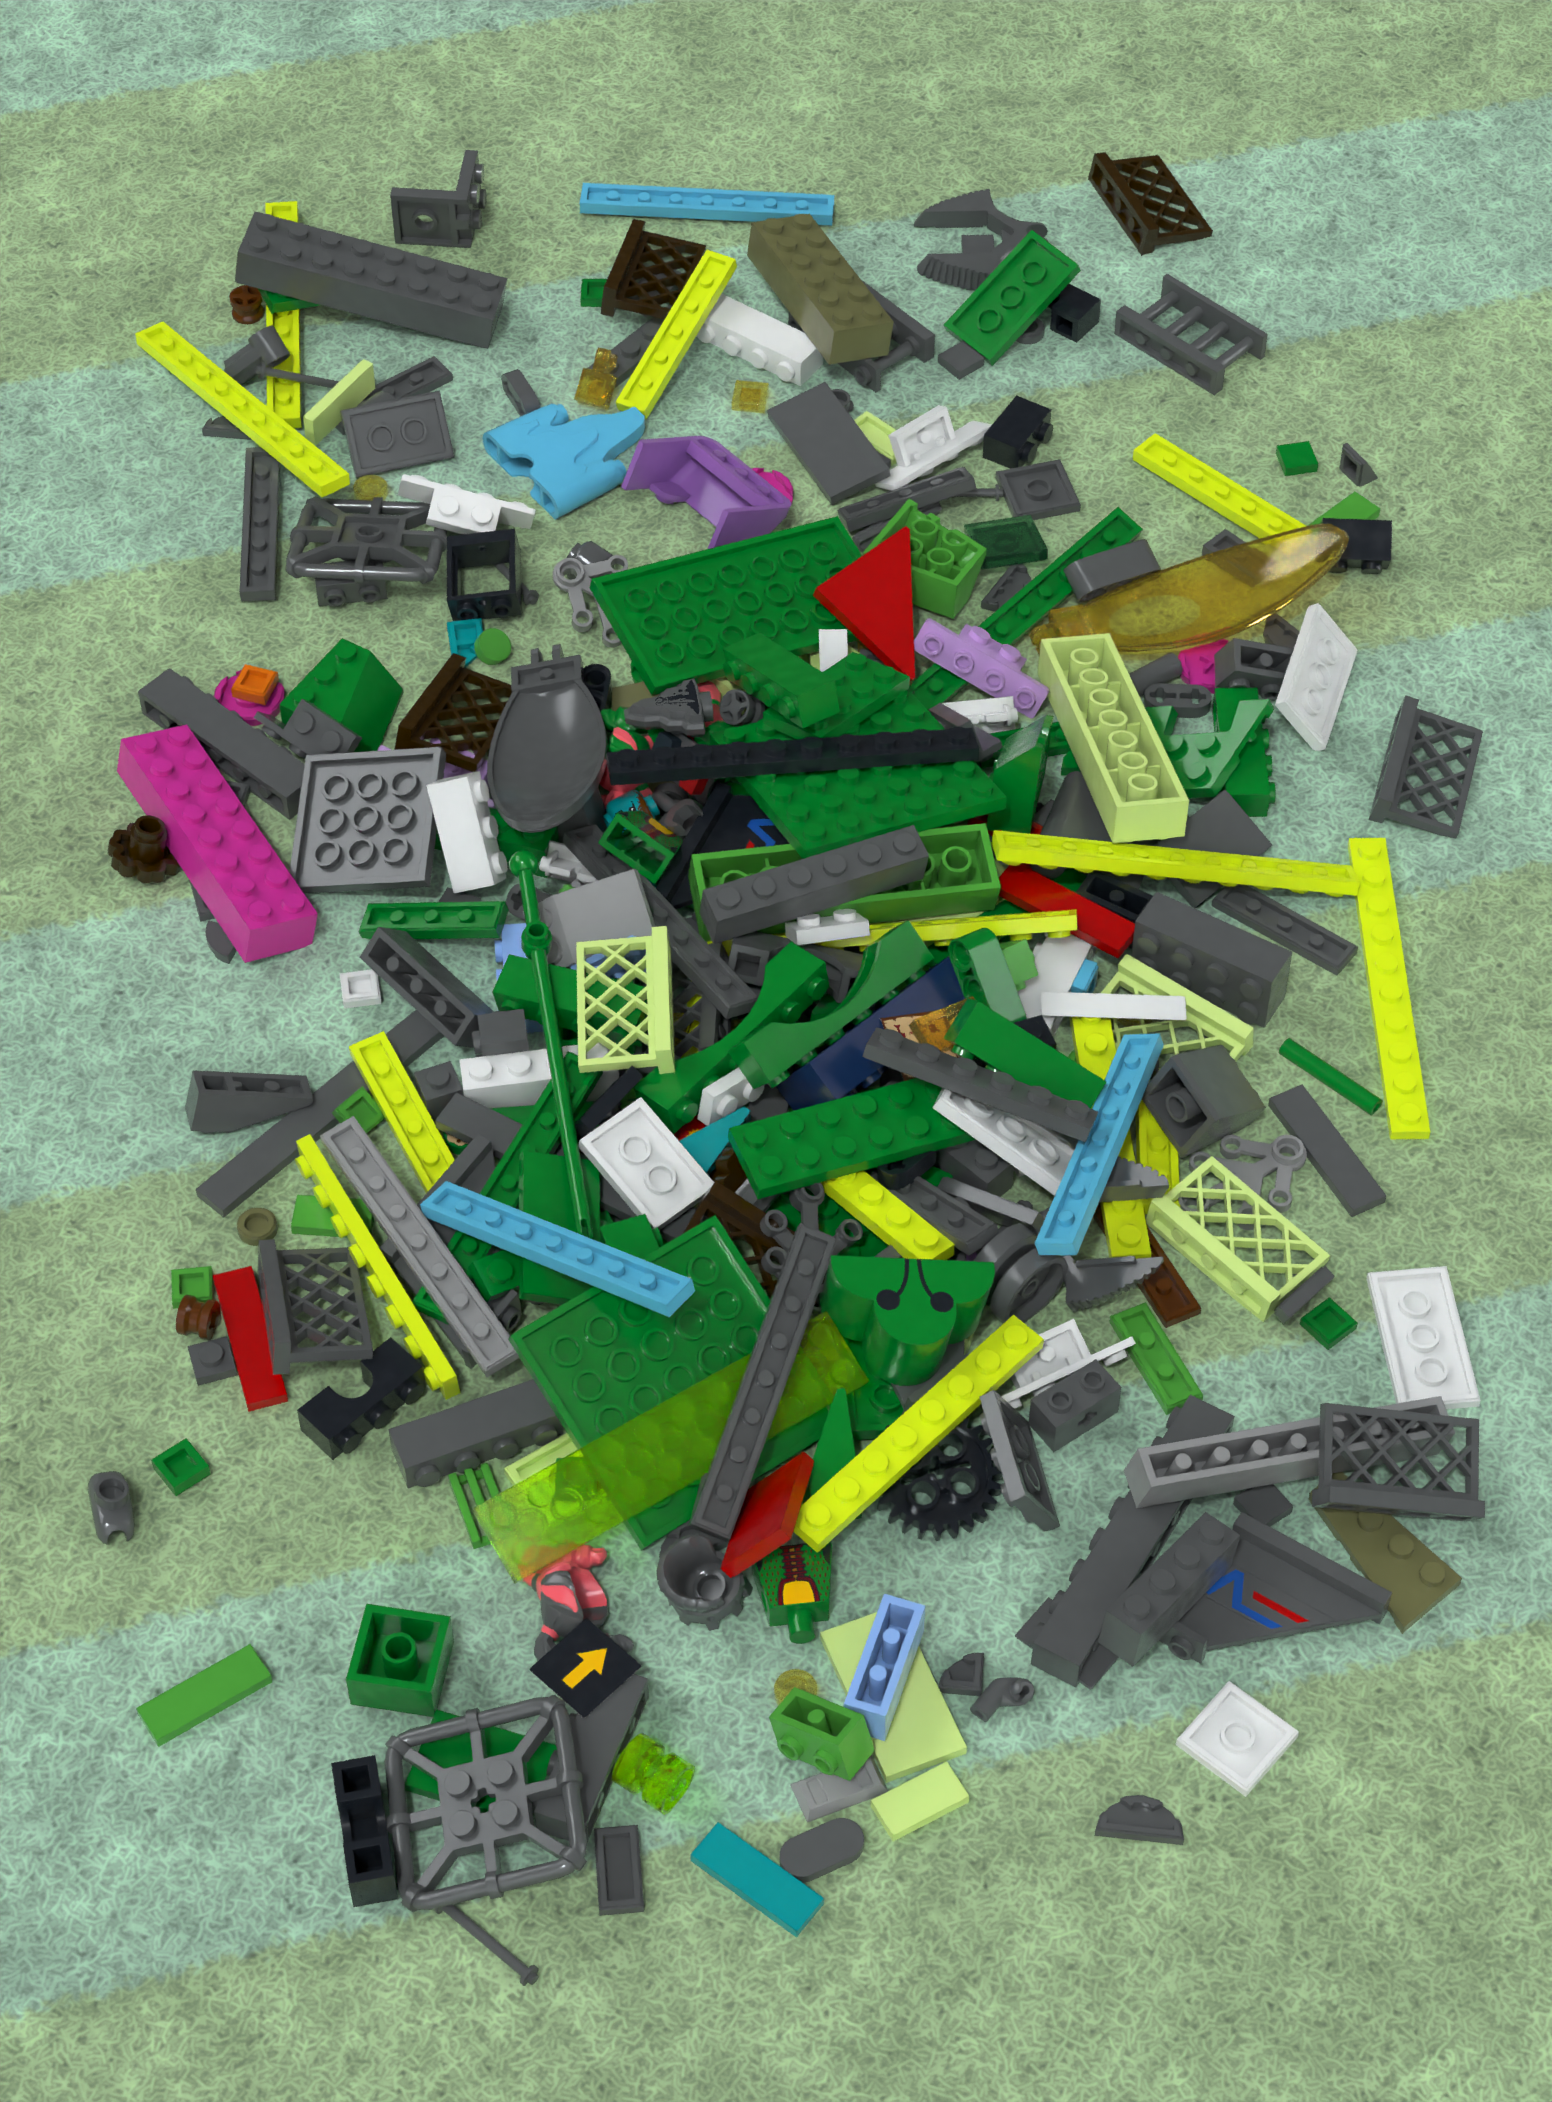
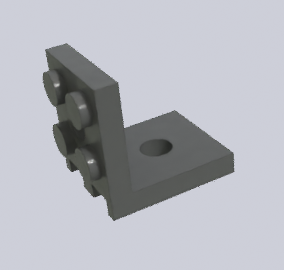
[390,150,486,248]

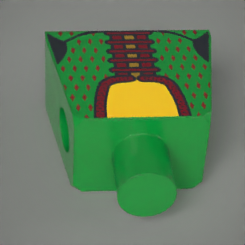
[598,810,683,884]
[751,1541,832,1644]

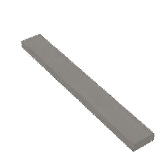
[320,1116,519,1377]

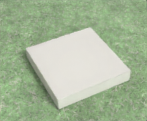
[1176,1681,1299,1797]

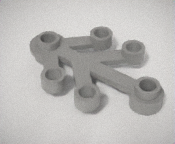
[553,555,628,648]
[1178,1134,1307,1230]

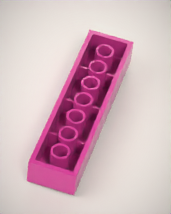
[117,725,318,963]

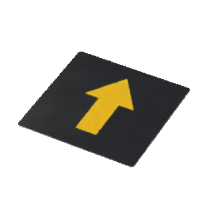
[530,1618,641,1718]

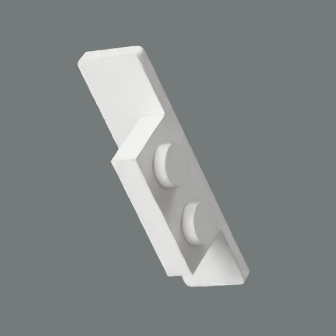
[875,405,992,491]
[398,474,536,534]
[1001,1319,1136,1409]

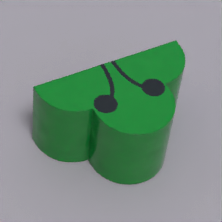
[820,1255,995,1386]

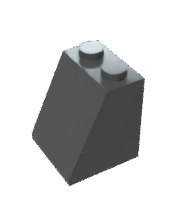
[1142,1045,1266,1158]

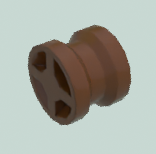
[229,285,264,325]
[176,1295,220,1340]

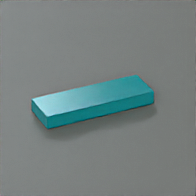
[690,1822,824,1937]

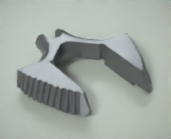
[914,189,1048,291]
[1039,1156,1169,1312]

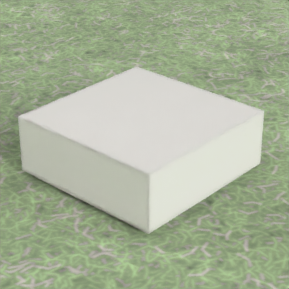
[339,969,382,1009]

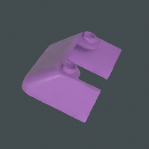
[621,436,791,549]

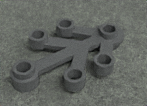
[760,1183,863,1324]

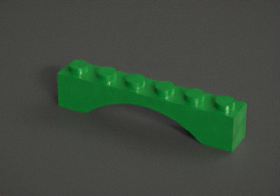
[728,920,934,1089]
[634,942,830,1134]

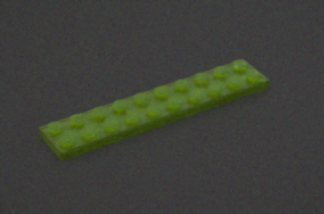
[472,1311,869,1584]

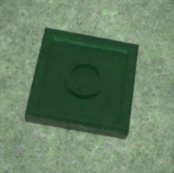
[964,515,1048,570]

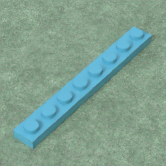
[579,183,835,226]
[1035,1033,1164,1256]
[420,1181,695,1317]

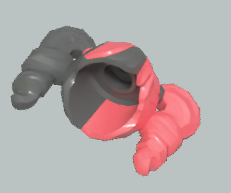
[517,1542,634,1661]

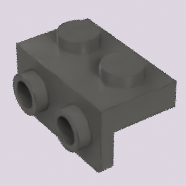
[315,559,388,606]
[928,703,1003,763]

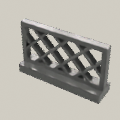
[1369,695,1483,839]
[635,942,732,1078]
[257,1239,373,1375]
[1312,1403,1485,1522]

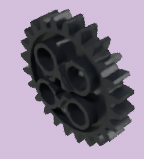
[877,1416,1003,1541]

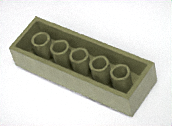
[747,214,894,365]

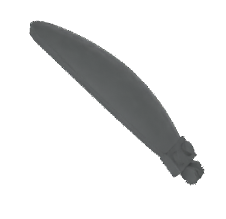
[487,644,608,833]

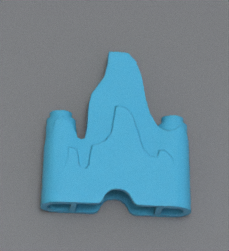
[482,404,645,519]

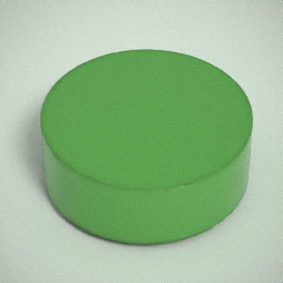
[474,628,511,665]

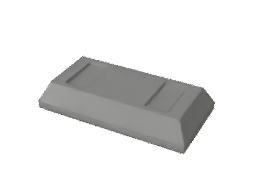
[790,1755,888,1823]

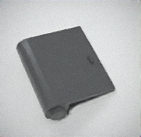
[1030,771,1159,889]

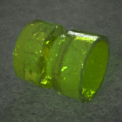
[612,1732,695,1815]

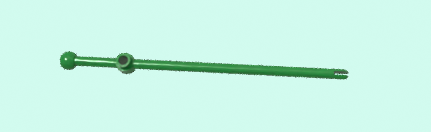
[509,850,593,1239]

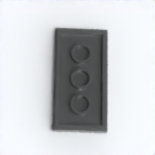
[767,382,890,505]

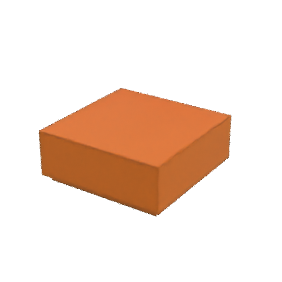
[231,664,279,705]

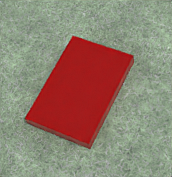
[720,1452,814,1578]

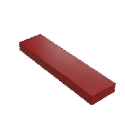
[999,864,1135,958]
[212,1266,288,1412]

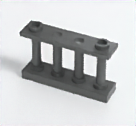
[1114,274,1268,395]
[788,281,935,393]

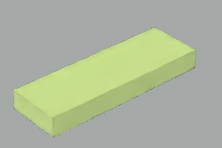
[303,359,375,446]

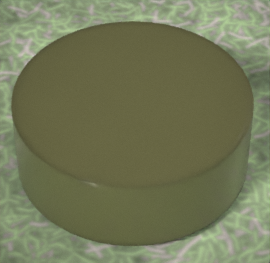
[237,1207,278,1246]

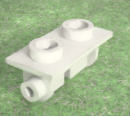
[942,696,1018,734]
[539,840,598,884]

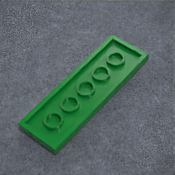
[727,1078,976,1199]

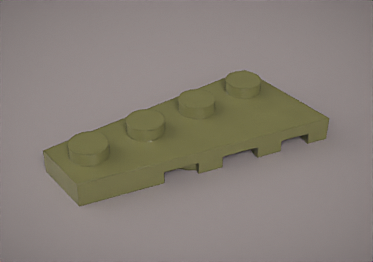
[1308,1472,1462,1634]

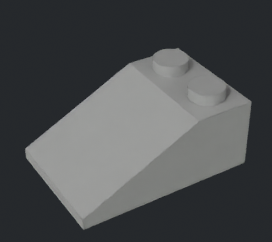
[523,869,656,969]

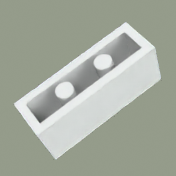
[426,771,507,893]

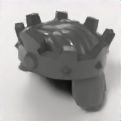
[656,1534,753,1631]

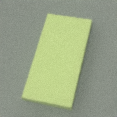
[820,1612,967,1783]

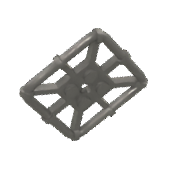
[286,496,448,584]
[385,1695,587,1912]

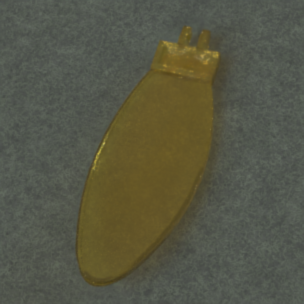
[1029,524,1349,655]

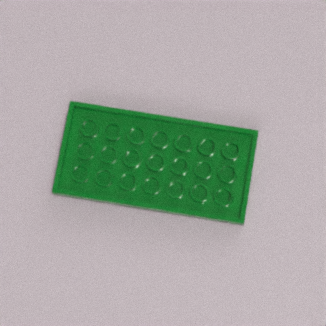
[589,516,862,696]

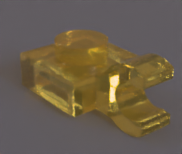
[574,347,618,410]

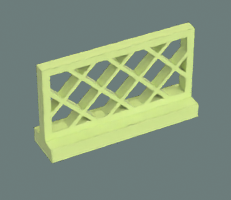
[576,926,675,1074]
[1101,954,1254,1070]
[1146,1156,1330,1322]

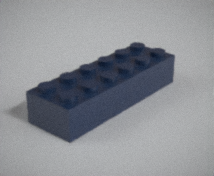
[776,956,965,1111]

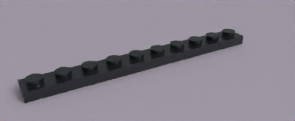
[607,727,979,785]

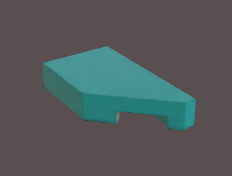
[447,618,483,668]

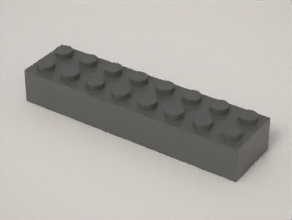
[235,211,508,349]

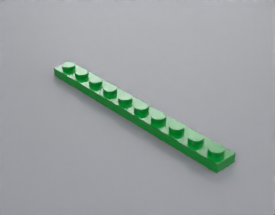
[909,507,1143,711]

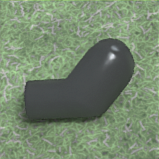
[970,1677,1034,1722]

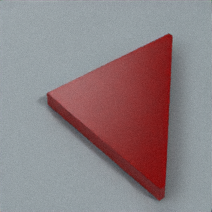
[813,526,915,685]

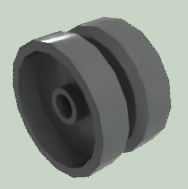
[974,1223,1068,1323]

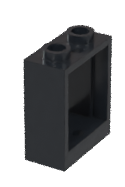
[447,528,522,621]

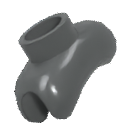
[88,1471,135,1544]

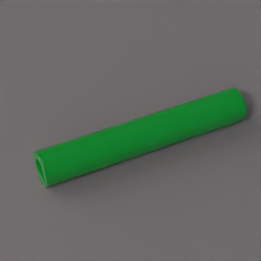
[1279,1038,1383,1116]

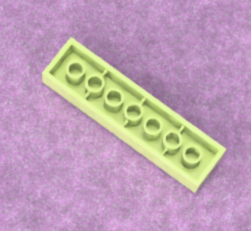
[1038,633,1189,843]

